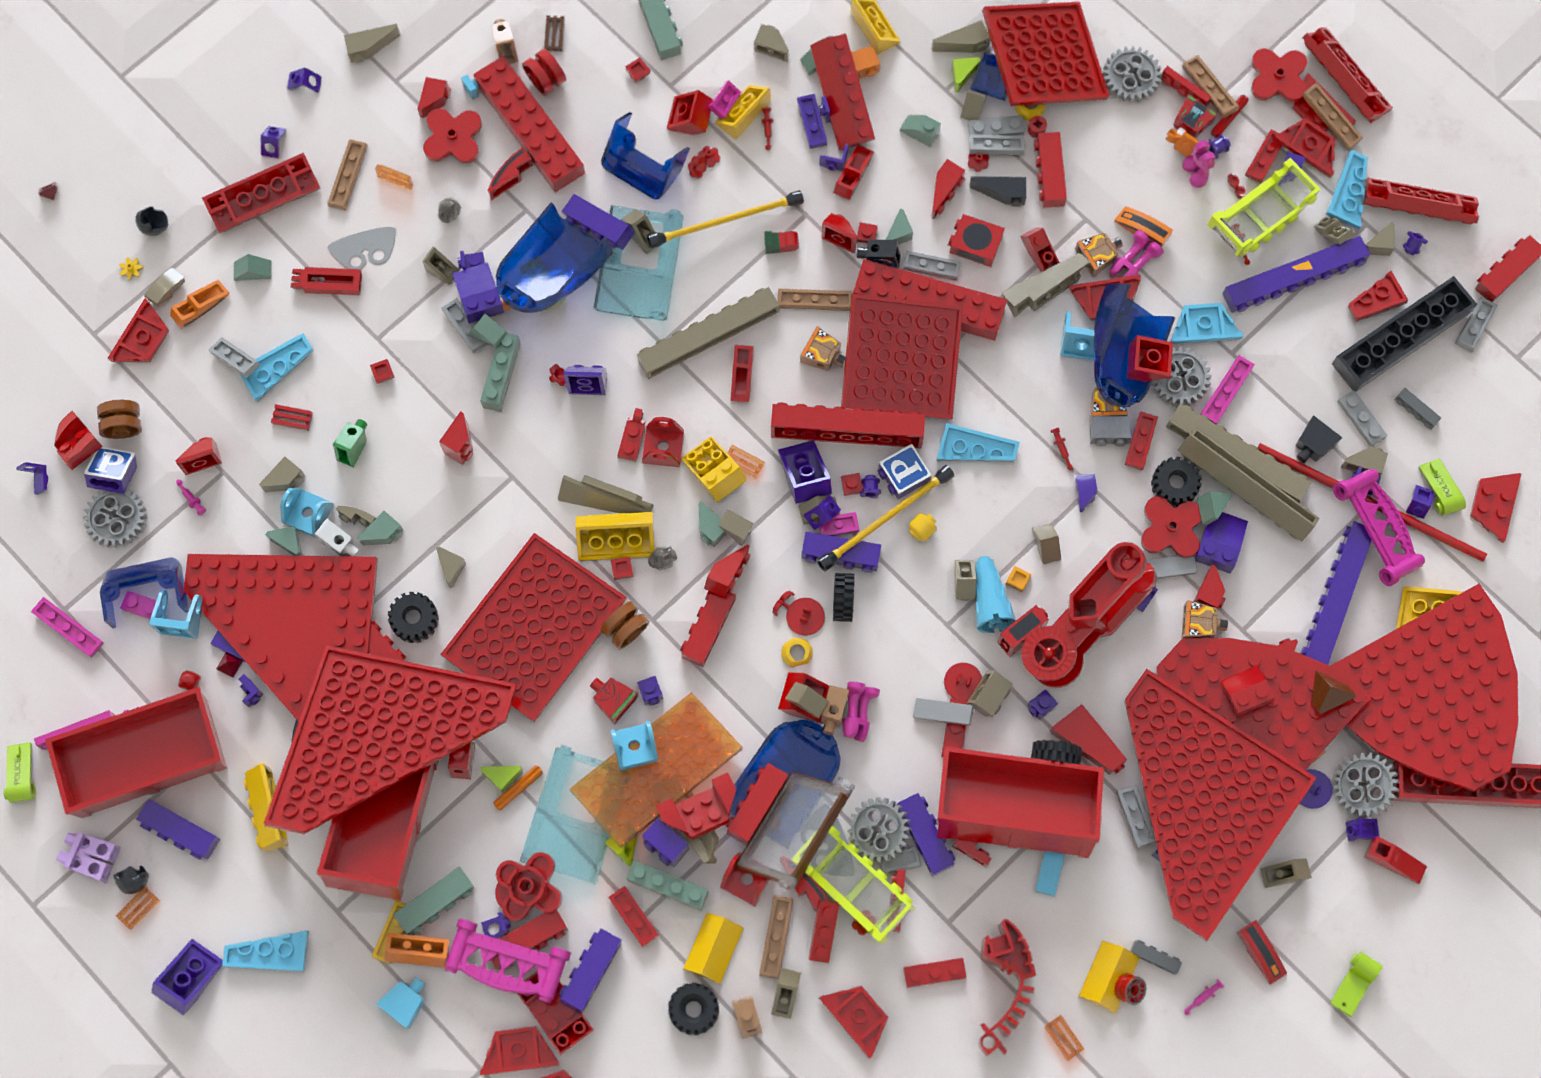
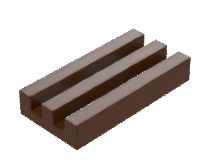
[544,15,565,51]

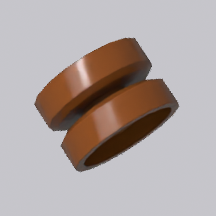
[97,399,142,439]
[600,601,650,650]

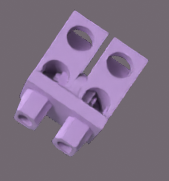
[56,832,121,883]

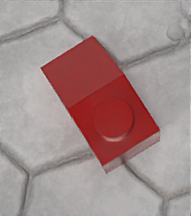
[417,77,451,118]
[1193,564,1226,609]

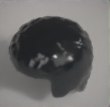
[135,206,169,236]
[113,865,149,894]

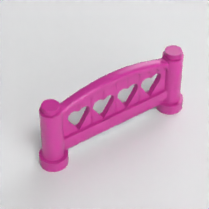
[1333,469,1425,586]
[445,918,571,1003]

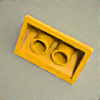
[850,0,901,54]
[714,85,771,140]
[683,913,744,984]
[1078,941,1139,1014]

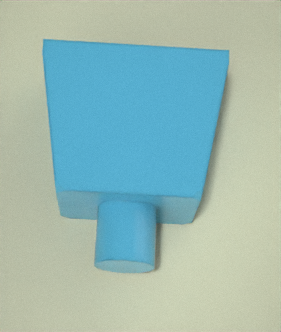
[376,977,425,1029]

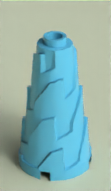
[975,556,1016,633]

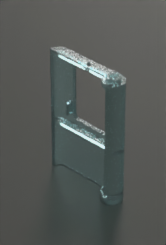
[593,205,684,321]
[520,745,631,884]

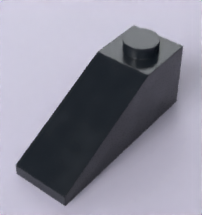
[969,176,1027,207]

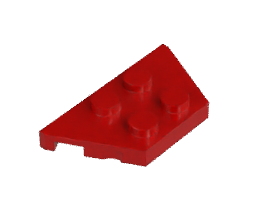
[1292,73,1356,131]
[1272,118,1335,178]
[1069,275,1141,320]
[107,298,169,362]
[1470,473,1522,543]
[819,986,888,1059]
[480,1026,559,1076]

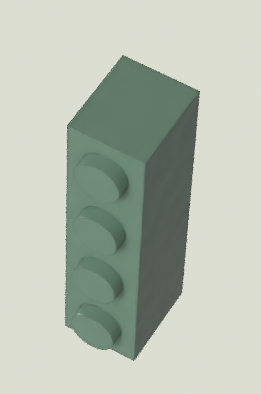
[638,0,683,60]
[480,333,521,412]
[626,860,709,911]
[393,866,474,936]

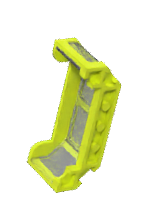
[1207,158,1321,257]
[792,826,915,945]

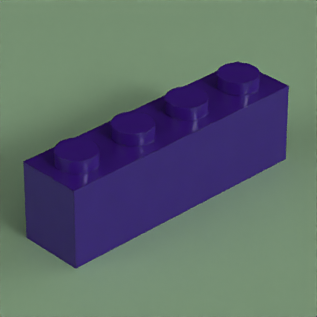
[561,194,635,251]
[801,532,881,573]
[896,793,956,877]
[136,799,220,860]
[559,928,622,1014]

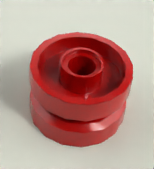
[522,48,567,96]

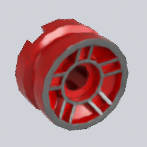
[1114,973,1147,1005]

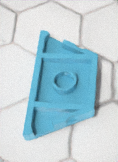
[1170,303,1243,344]

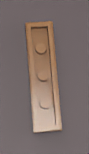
[1182,55,1239,119]
[1302,82,1363,150]
[327,139,368,211]
[778,289,852,311]
[759,895,794,979]

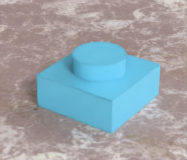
[461,74,479,100]

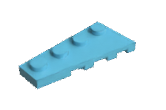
[1325,150,1368,230]
[239,333,314,402]
[937,423,1020,461]
[222,930,309,972]

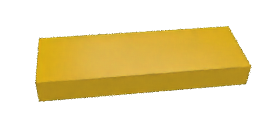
[371,900,407,965]

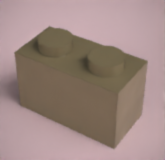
[967,670,1013,716]

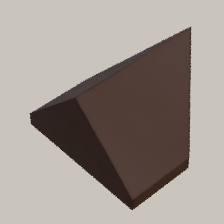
[1312,670,1356,714]

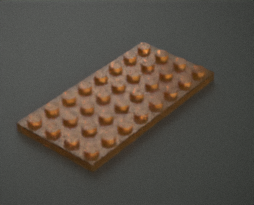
[570,692,743,848]

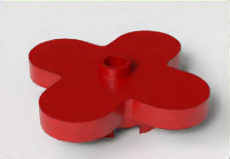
[1251,48,1307,102]
[423,108,482,164]
[1141,496,1201,558]
[496,852,562,921]

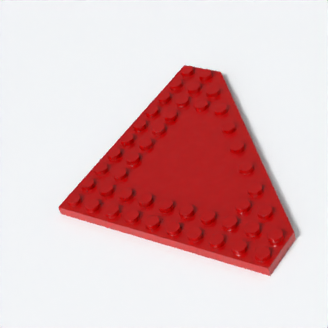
[184,554,378,722]
[264,645,517,834]
[1124,668,1316,941]

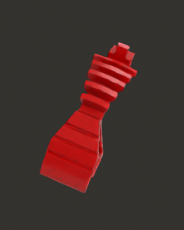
[978,919,1037,1057]

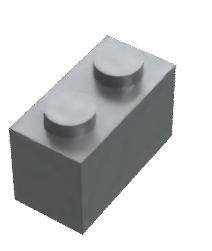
[1090,416,1131,446]

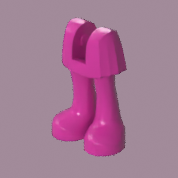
[1182,140,1215,188]
[1109,230,1164,277]
[842,681,880,742]

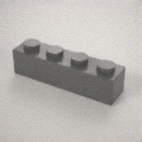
[1395,388,1441,429]
[1130,940,1182,975]

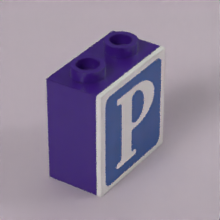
[877,444,932,499]
[84,447,137,494]

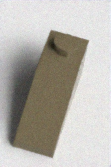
[931,20,990,53]
[344,24,400,62]

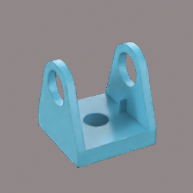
[1060,311,1104,361]
[280,488,334,538]
[149,590,202,639]
[610,720,658,771]

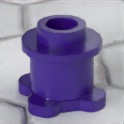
[1208,135,1231,159]
[1403,231,1428,255]
[860,475,881,498]

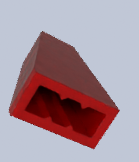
[1050,704,1127,775]

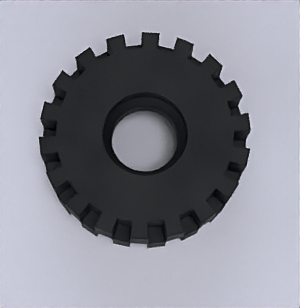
[1151,457,1202,507]
[833,573,855,622]
[388,592,439,643]
[1031,740,1082,765]
[668,982,719,1036]

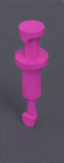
[176,479,206,515]
[1184,979,1224,1015]

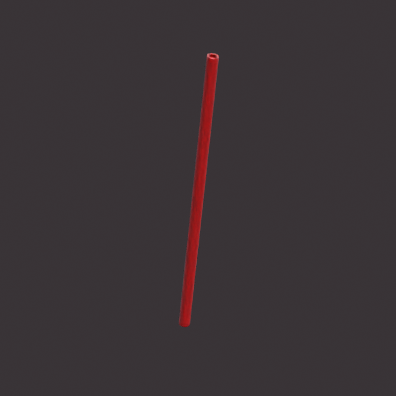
[1257,443,1487,562]

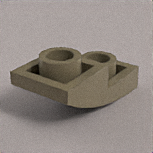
[1314,216,1354,245]
[144,268,185,306]
[336,506,376,527]

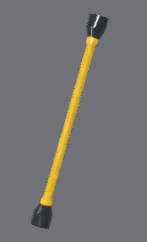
[647,190,804,249]
[816,465,955,572]

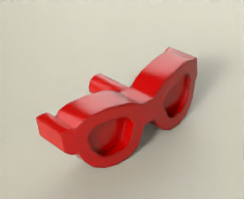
[1228,173,1246,199]
[772,591,795,616]

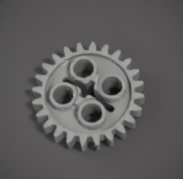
[1103,46,1162,103]
[1150,347,1212,406]
[83,489,147,548]
[1333,752,1400,817]
[847,797,912,863]

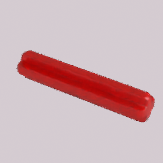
[1210,94,1249,138]

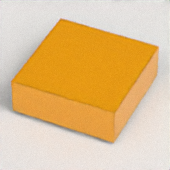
[1005,566,1032,592]

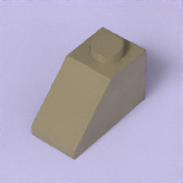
[754,24,789,62]
[621,209,655,254]
[1341,447,1388,476]
[259,456,305,492]
[955,560,977,601]
[1261,858,1312,888]
[771,968,801,1019]

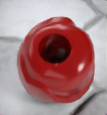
[178,670,201,690]

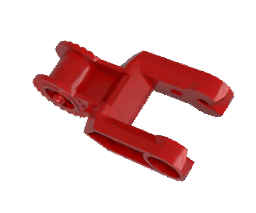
[1022,542,1157,688]

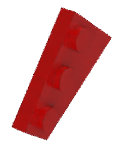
[1348,271,1408,322]

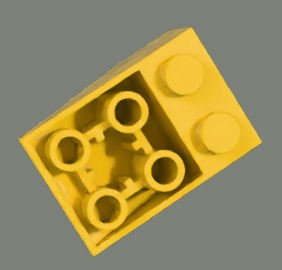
[681,436,747,503]

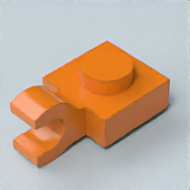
[1165,129,1200,157]

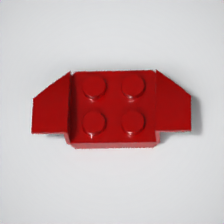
[54,411,103,470]
[655,772,736,840]

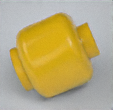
[908,513,937,541]

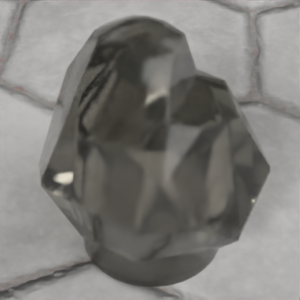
[438,198,461,223]
[648,546,677,570]

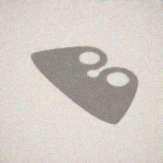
[327,227,396,269]

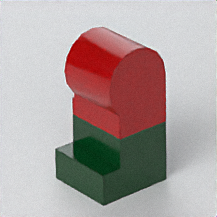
[764,231,799,254]

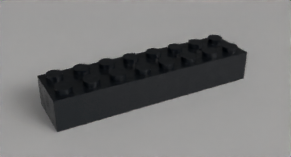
[1332,276,1478,392]

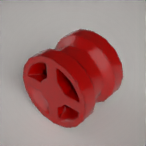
[1028,116,1047,138]

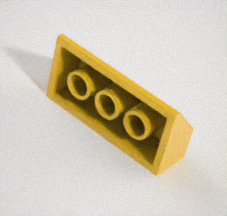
[575,512,655,561]
[243,763,289,852]

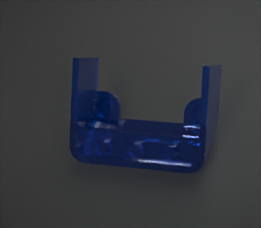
[601,112,690,200]
[100,557,189,628]

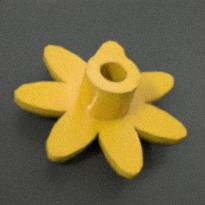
[119,257,143,280]

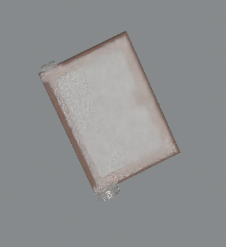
[735,771,855,891]

